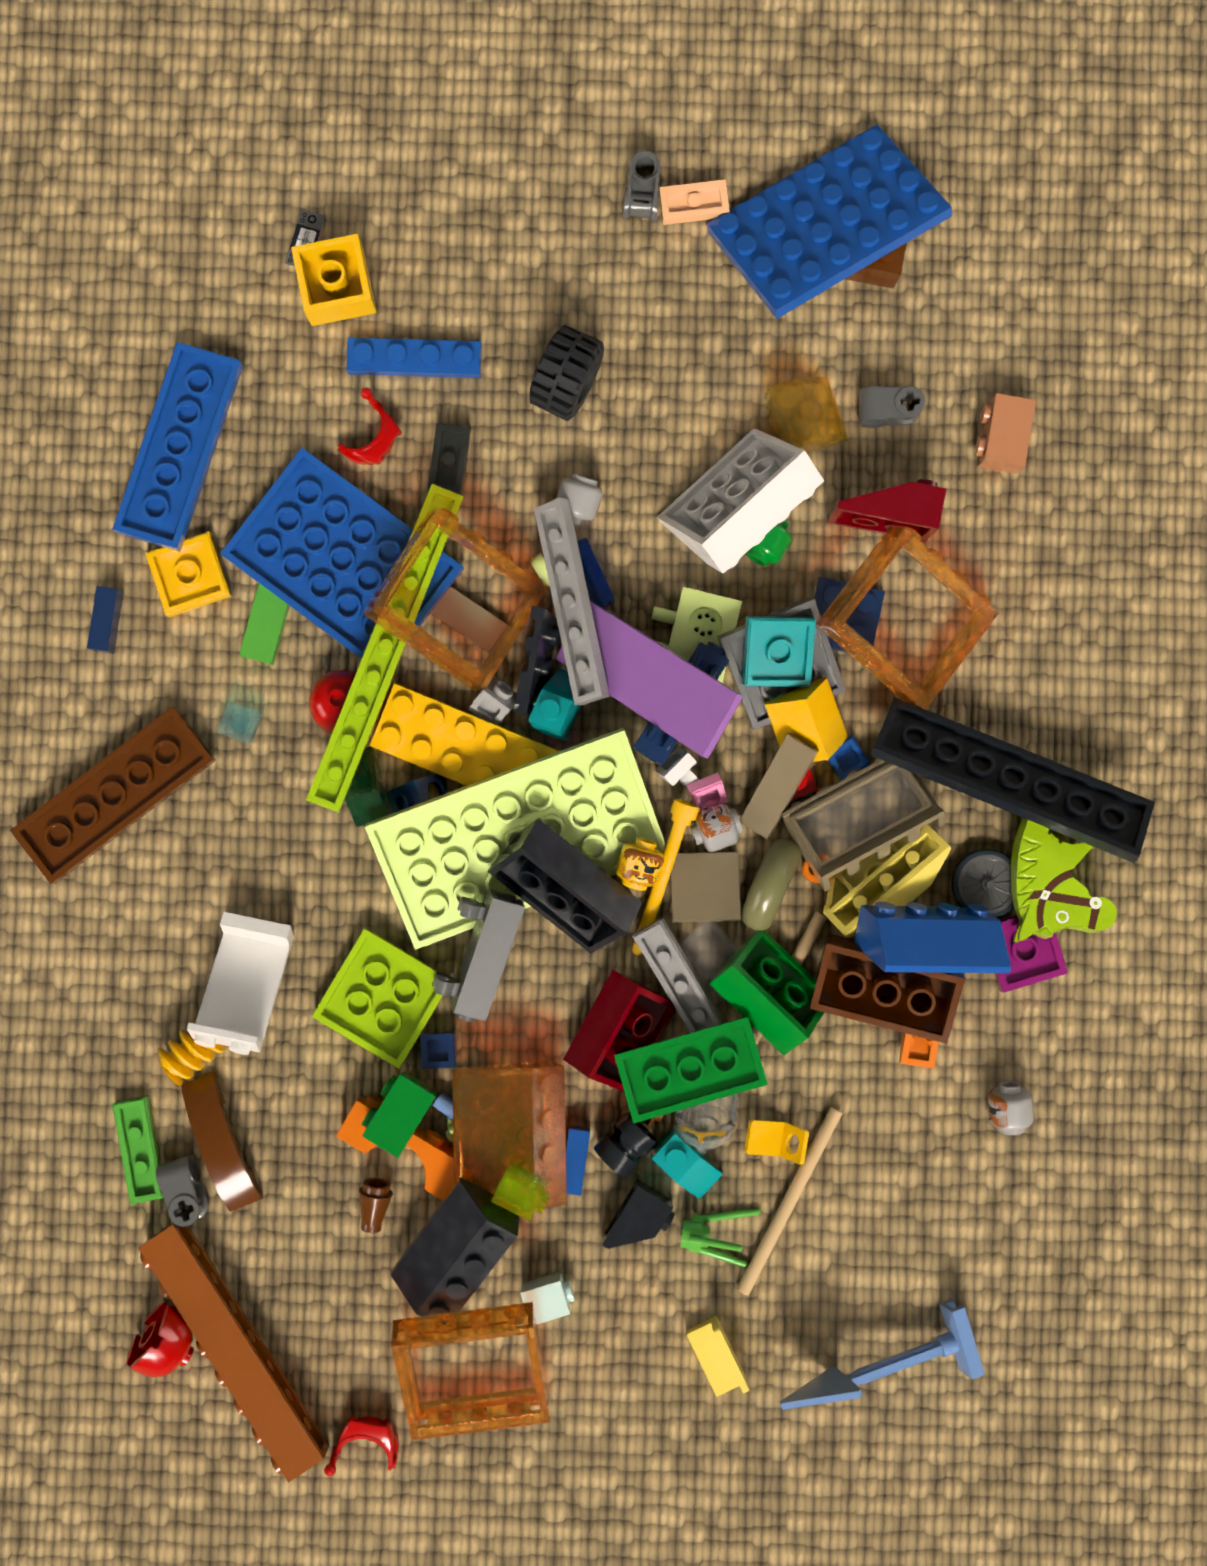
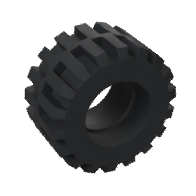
[529,324,604,421]

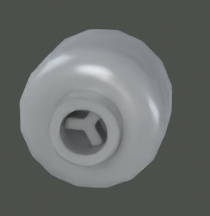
[556,473,603,526]

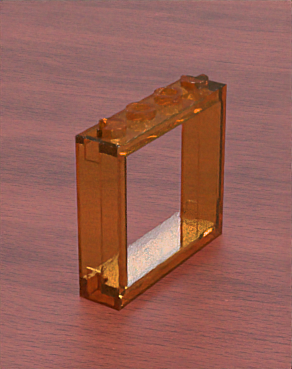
[363,507,547,691]
[816,526,998,711]
[391,1302,550,1440]

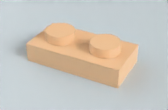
[659,179,730,225]

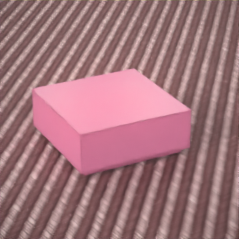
[686,772,728,810]

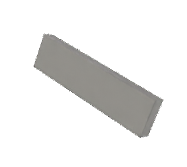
[632,918,726,1033]

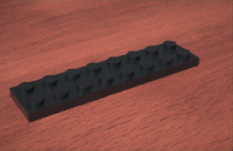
[871,697,1155,863]

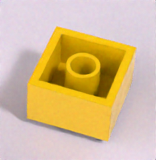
[291,234,377,326]

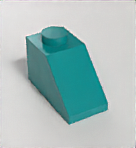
[528,668,581,742]
[650,1126,723,1199]

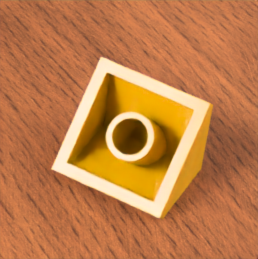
[764,677,848,762]

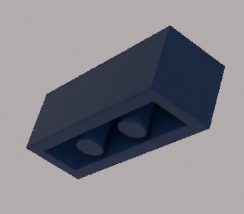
[87,586,124,654]

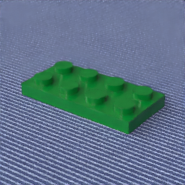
[614,1016,768,1124]

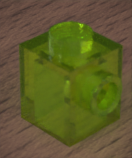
[491,1162,550,1221]

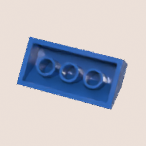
[854,901,1011,973]

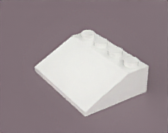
[657,428,824,574]

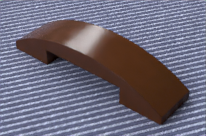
[181,1072,263,1212]

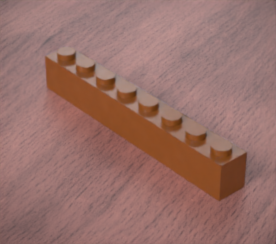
[138,1223,329,1483]

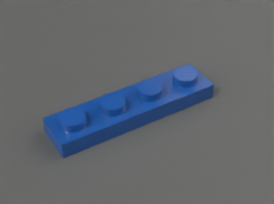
[346,338,482,378]

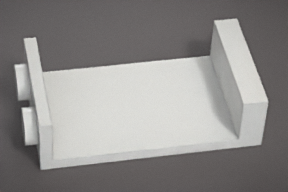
[187,912,294,1055]

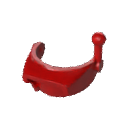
[337,387,402,465]
[324,1416,399,1476]

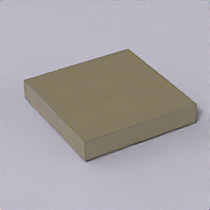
[671,852,741,922]

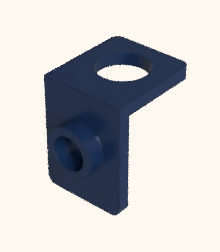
[386,774,448,813]

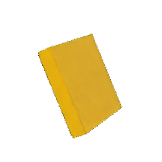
[145,531,232,617]

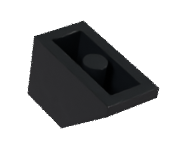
[602,1179,675,1249]

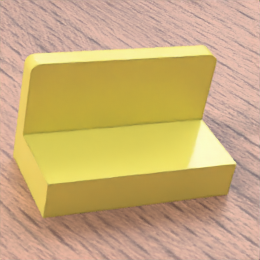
[686,1316,750,1397]

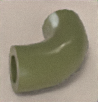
[741,839,802,930]

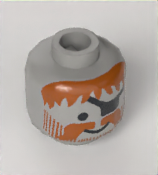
[690,803,743,852]
[987,1081,1034,1135]

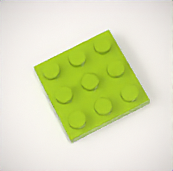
[312,928,444,1069]

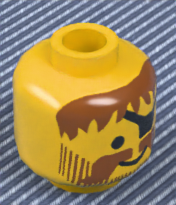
[615,837,664,891]

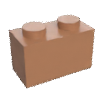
[974,393,1036,474]

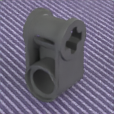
[623,151,660,223]
[859,386,926,428]
[156,1154,209,1227]

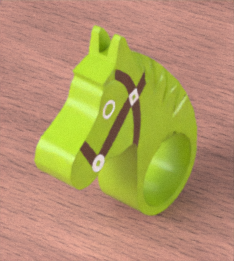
[1011,818,1117,943]

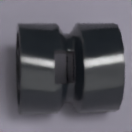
[593,1112,658,1178]

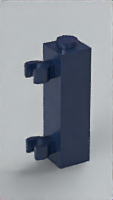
[632,641,730,766]

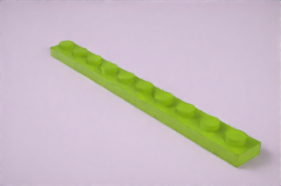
[306,484,464,813]

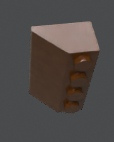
[810,933,965,1044]

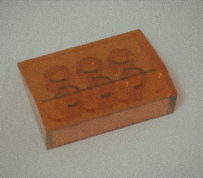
[452,1061,567,1209]

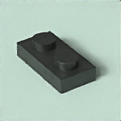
[428,423,471,496]

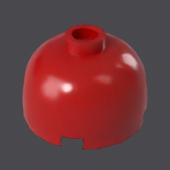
[309,669,356,734]
[126,1303,194,1377]

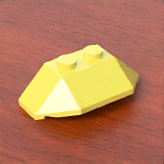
[823,824,951,938]

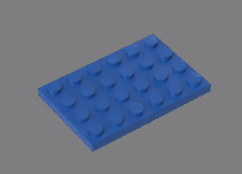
[707,124,952,319]
[220,448,464,659]

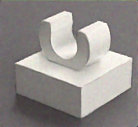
[655,747,699,786]

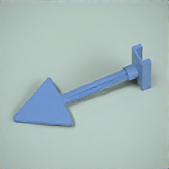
[780,1299,985,1410]

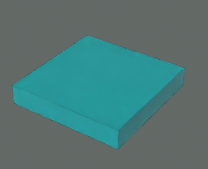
[741,616,816,687]

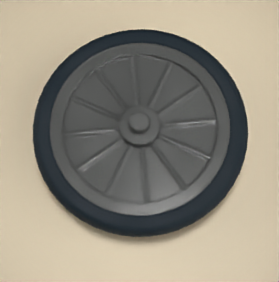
[951,849,1014,919]

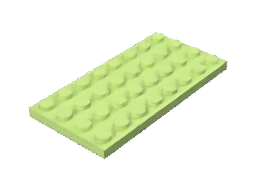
[365,728,666,950]

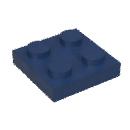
[814,577,885,658]

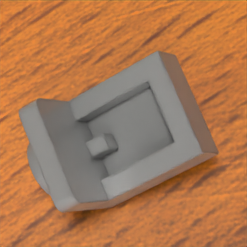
[468,676,517,725]

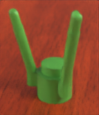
[680,1208,761,1267]

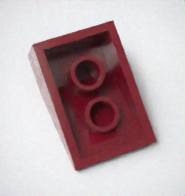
[827,479,947,542]

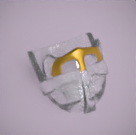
[675,1094,738,1154]

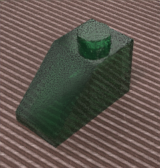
[345,746,389,827]

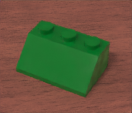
[710,930,825,1056]

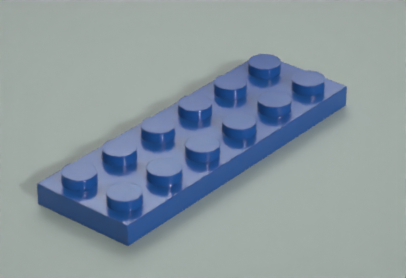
[112,342,243,552]

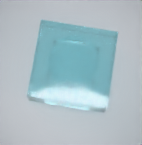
[217,701,263,745]

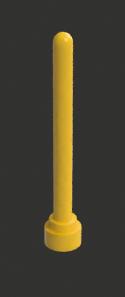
[632,799,700,956]

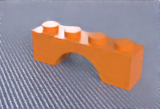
[336,1095,478,1200]

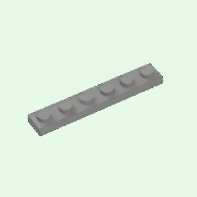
[534,497,610,705]

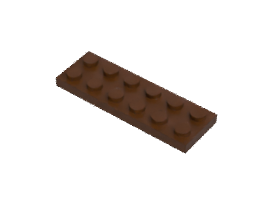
[10,706,216,884]

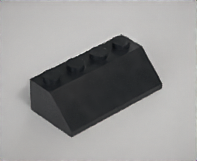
[487,818,642,954]
[390,1177,521,1329]

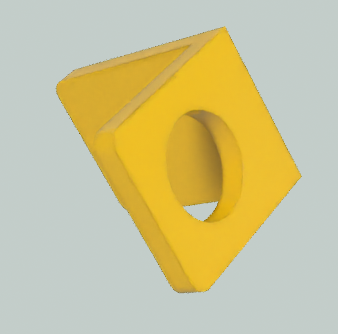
[744,1119,809,1165]

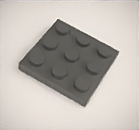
[717,596,846,730]

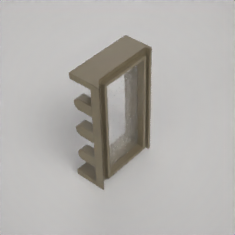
[782,758,945,891]

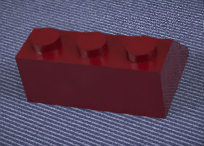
[563,969,676,1092]

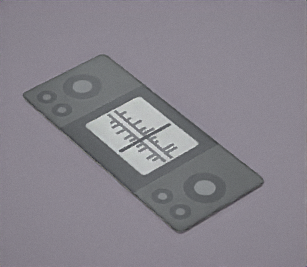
[285,209,325,266]

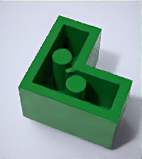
[361,1072,439,1158]

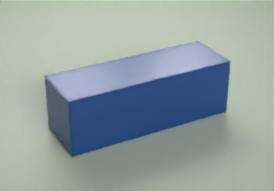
[560,1125,590,1196]

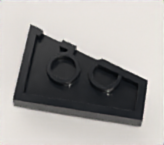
[514,606,561,717]

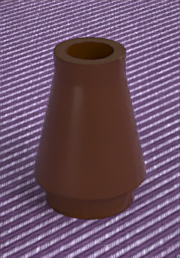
[359,1178,393,1233]

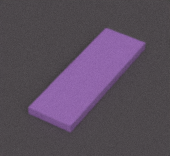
[556,601,743,758]

